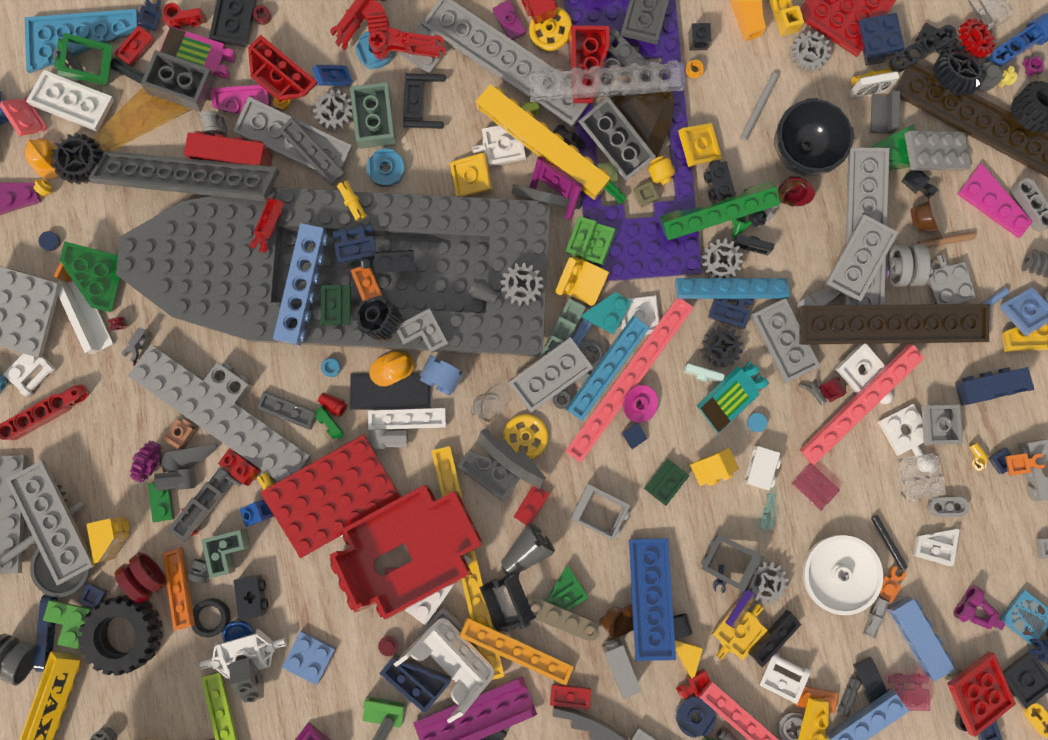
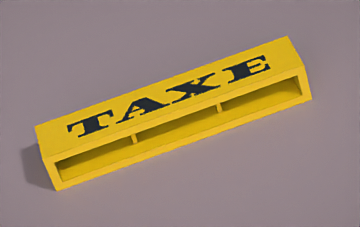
[20,652,81,740]

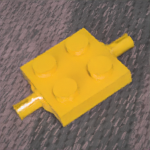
[711,603,768,660]

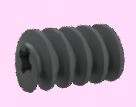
[1021,249,1048,278]

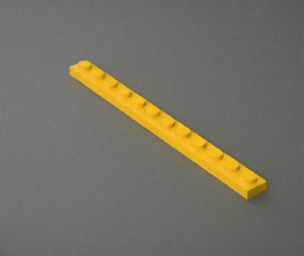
[431,446,505,680]

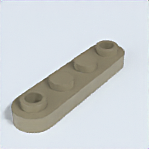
[528,597,600,641]

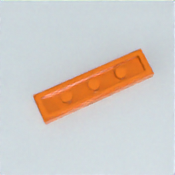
[162,548,195,631]

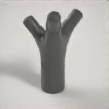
[799,380,827,405]

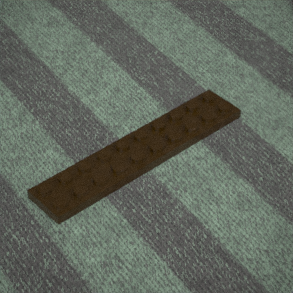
[893,63,1048,177]
[799,304,990,345]

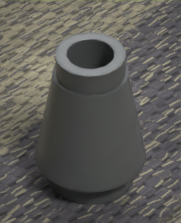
[468,278,499,303]

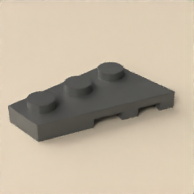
[457,451,520,502]

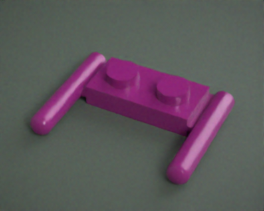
[529,156,582,220]

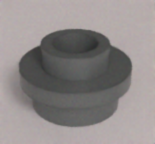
[553,390,572,409]

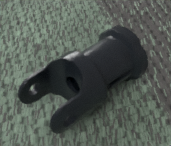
[553,124,586,149]

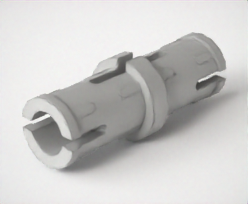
[863,597,890,639]

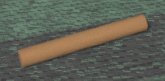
[917,232,976,247]

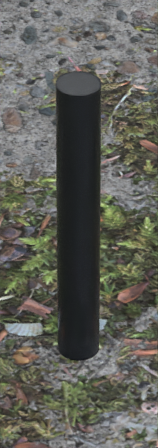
[871,515,908,570]

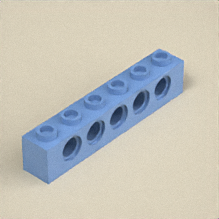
[273,223,329,346]

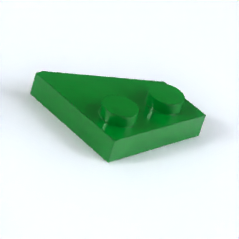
[545,565,588,610]

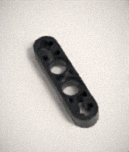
[889,25,957,73]

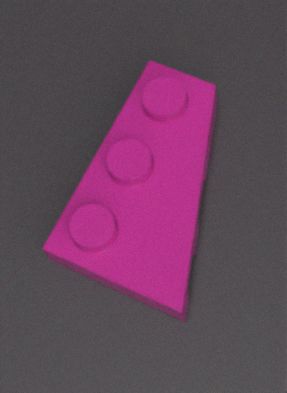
[211,85,271,115]

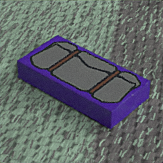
[726,590,757,629]

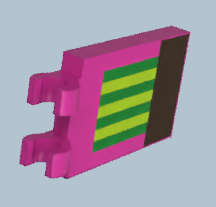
[160,26,236,79]

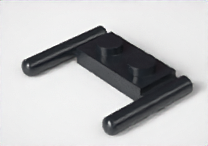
[403,73,446,129]

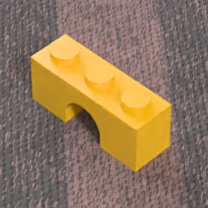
[769,0,804,37]

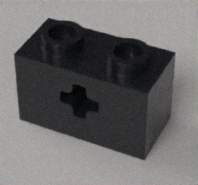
[233,574,269,620]

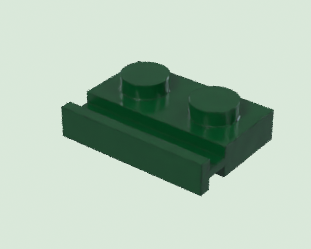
[321,285,351,326]
[643,458,690,506]

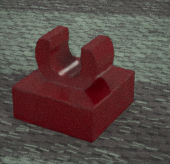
[819,377,847,402]

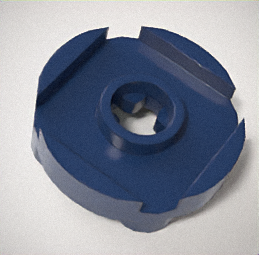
[675,695,716,738]

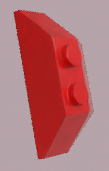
[248,34,318,101]

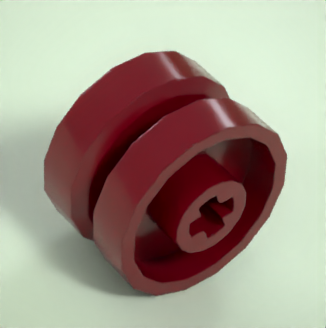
[114,552,167,604]

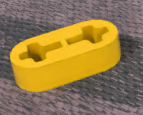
[1023,703,1048,738]

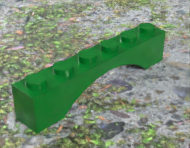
[659,181,780,240]

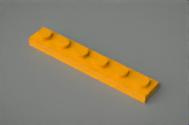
[459,618,574,685]

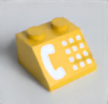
[87,517,130,563]

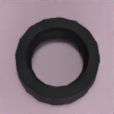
[191,598,231,638]

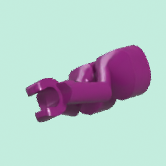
[953,585,1005,630]

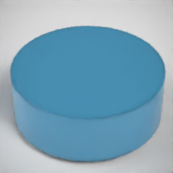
[321,358,341,377]
[747,413,767,432]

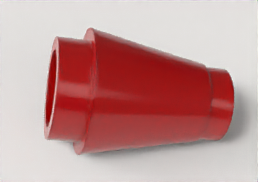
[318,392,348,417]

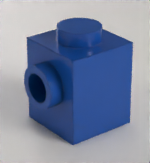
[239,499,274,527]

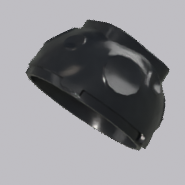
[774,98,854,177]

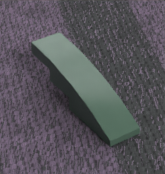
[538,298,586,359]

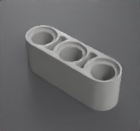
[1010,178,1048,232]

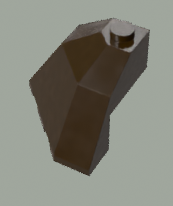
[610,83,674,159]

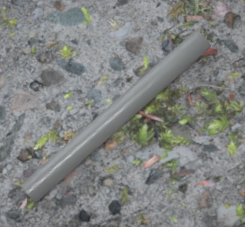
[740,73,779,141]

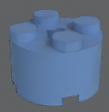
[419,355,464,396]

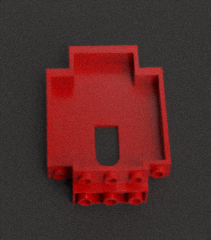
[330,485,484,620]

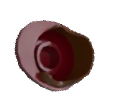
[778,176,815,207]

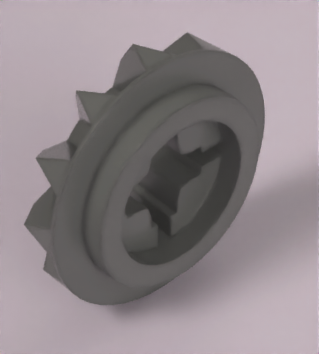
[578,340,606,370]

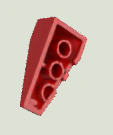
[568,26,610,104]

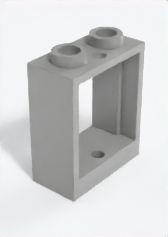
[570,484,631,540]
[602,639,642,699]

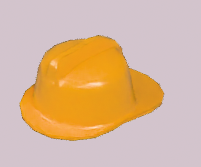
[25,139,60,179]
[369,350,414,386]

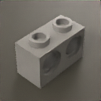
[203,362,253,404]

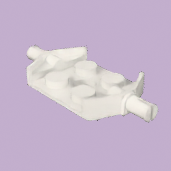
[199,629,287,679]

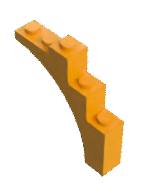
[730,0,766,41]

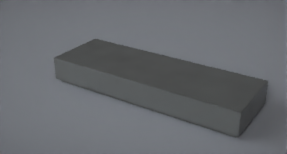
[256,391,317,430]

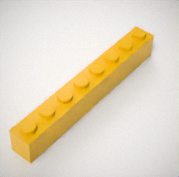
[476,84,610,200]

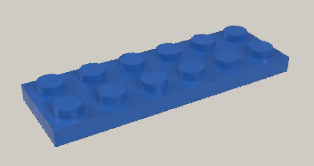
[629,538,676,661]

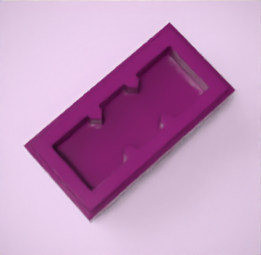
[492,0,526,40]

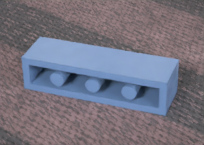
[887,597,955,681]
[827,689,909,740]

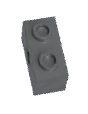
[230,658,264,703]

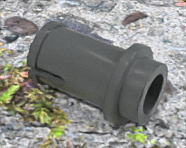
[716,727,738,740]

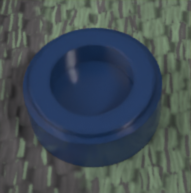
[38,231,60,251]

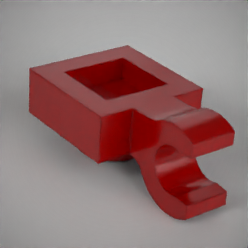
[676,669,710,699]

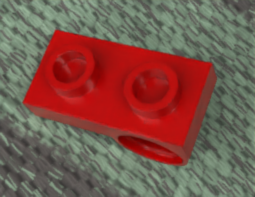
[163,3,206,29]
[218,448,261,486]

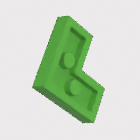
[43,600,91,649]

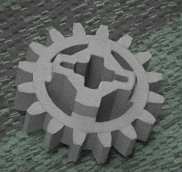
[789,31,831,73]
[313,89,353,131]
[701,239,743,278]
[500,263,543,307]
[749,561,789,605]

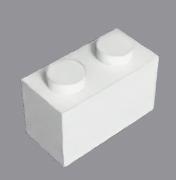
[743,446,781,490]

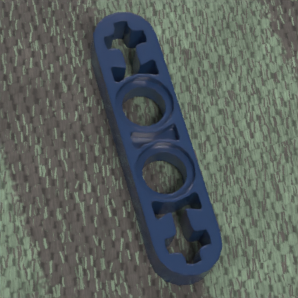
[34,594,58,672]

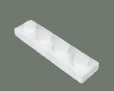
[368,408,446,430]

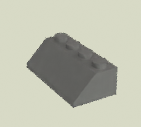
[578,96,657,181]

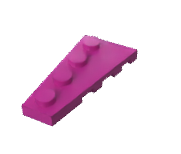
[957,163,1032,238]

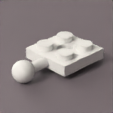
[835,344,893,404]
[878,404,933,472]

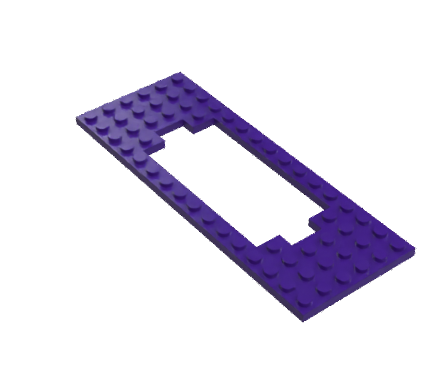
[564,0,702,282]

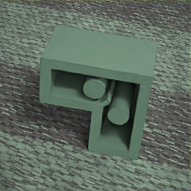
[201,529,251,578]

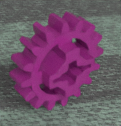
[130,441,162,483]

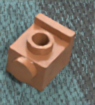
[162,418,197,449]

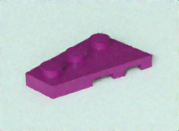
[0,183,41,215]

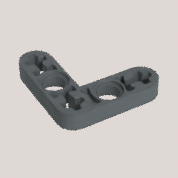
[511,184,582,209]

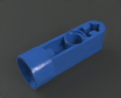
[985,13,1048,68]

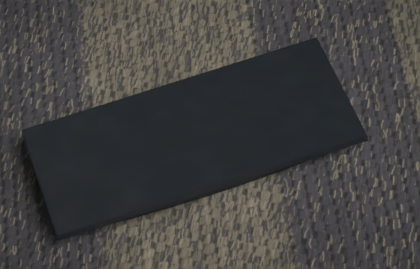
[350,373,431,410]

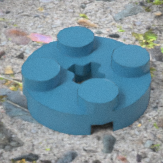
[356,31,394,69]
[366,148,405,187]

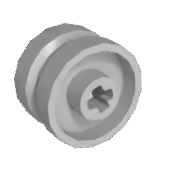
[888,244,931,287]

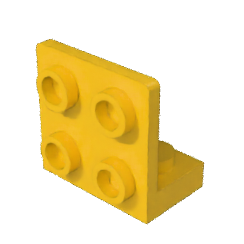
[555,256,609,306]

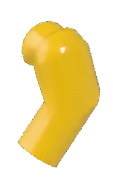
[969,442,988,471]

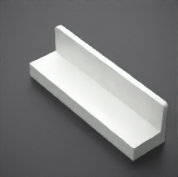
[57,281,114,354]

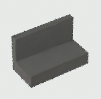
[870,91,900,134]

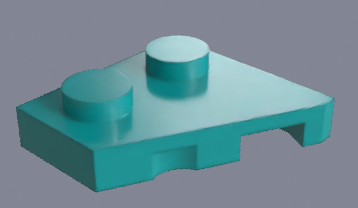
[581,292,632,335]

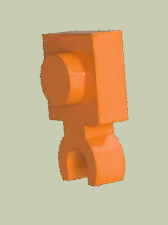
[1005,453,1045,476]
[879,566,906,603]

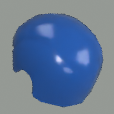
[222,620,253,642]

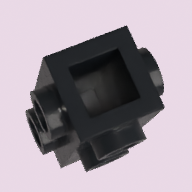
[703,160,736,204]

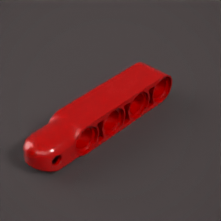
[0,384,89,440]

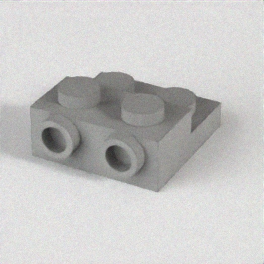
[921,405,963,445]

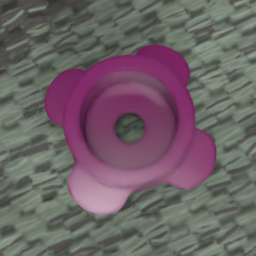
[1022,56,1044,77]

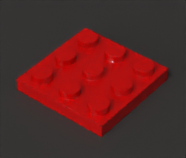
[947,651,1016,737]

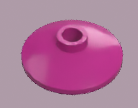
[623,385,658,423]

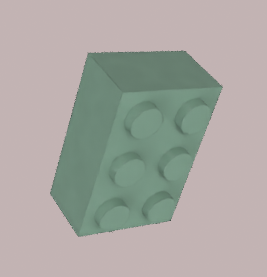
[350,82,397,149]

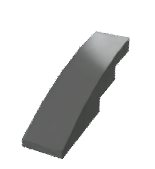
[477,428,546,489]
[168,466,236,542]
[552,706,628,740]

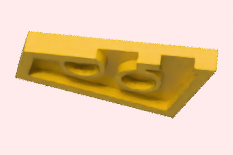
[1002,324,1048,352]
[798,698,829,740]

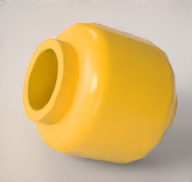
[648,156,676,185]

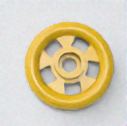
[529,7,572,51]
[503,414,549,459]

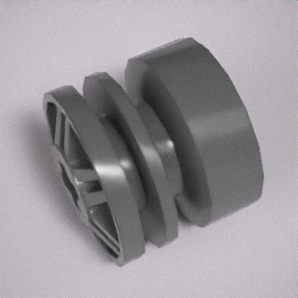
[0,633,36,686]

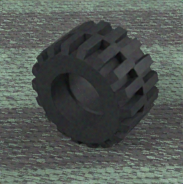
[1011,81,1048,133]

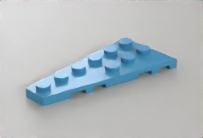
[25,9,139,74]

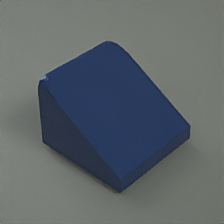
[621,423,647,450]

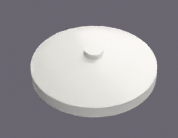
[802,535,883,615]

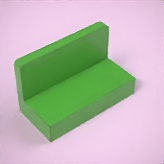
[363,696,406,728]

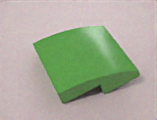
[566,216,616,266]

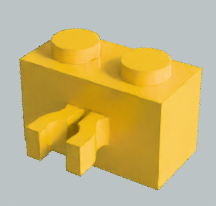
[690,448,739,486]

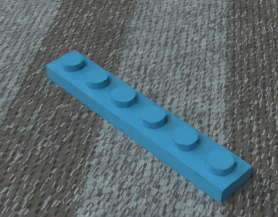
[675,278,790,299]
[566,316,649,421]

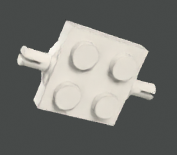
[472,126,526,167]

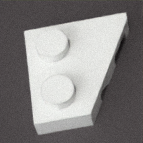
[913,529,960,567]

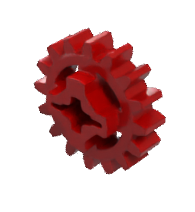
[958,18,996,58]

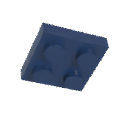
[858,13,905,58]

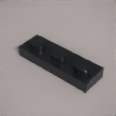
[748,610,802,668]

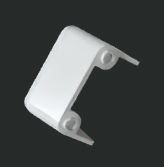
[394,618,494,723]

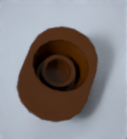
[910,196,943,240]
[599,604,633,640]

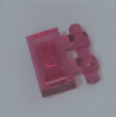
[887,673,930,711]

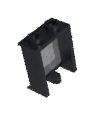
[479,572,536,632]

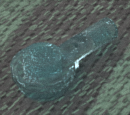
[760,494,775,533]

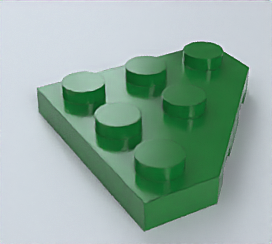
[59,241,120,312]

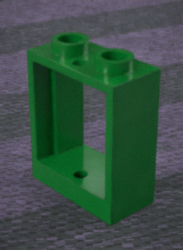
[54,33,113,86]

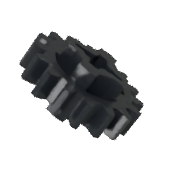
[701,326,743,368]

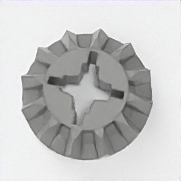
[778,712,804,740]

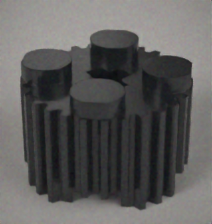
[356,295,403,341]

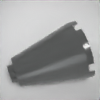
[501,523,555,575]

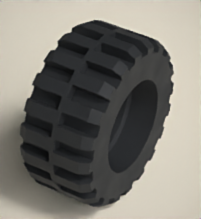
[78,595,163,676]

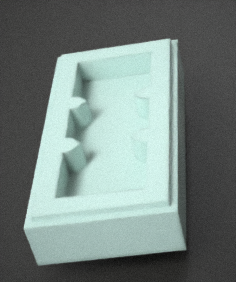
[683,363,725,383]

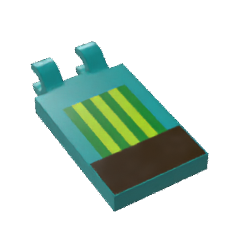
[696,361,769,433]

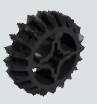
[933,49,986,96]
[50,133,104,185]

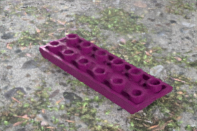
[413,676,537,740]

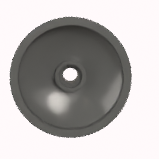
[30,548,91,597]

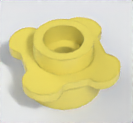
[998,66,1017,87]

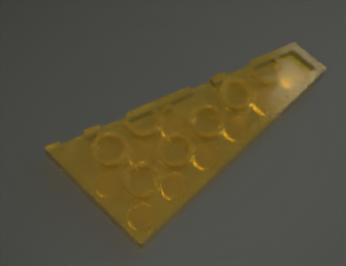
[93,87,192,152]

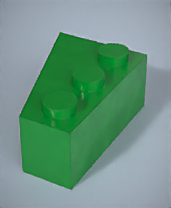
[868,124,915,171]

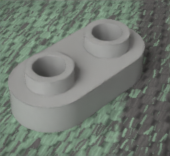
[927,497,969,517]

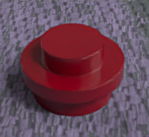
[378,636,398,656]

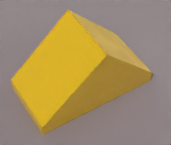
[675,639,703,678]

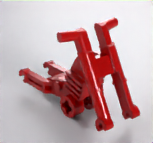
[330,0,447,60]

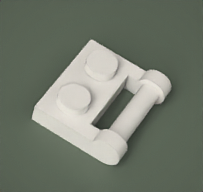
[3,353,56,398]
[759,653,811,704]

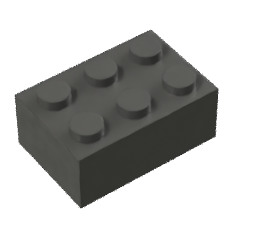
[141,50,214,112]

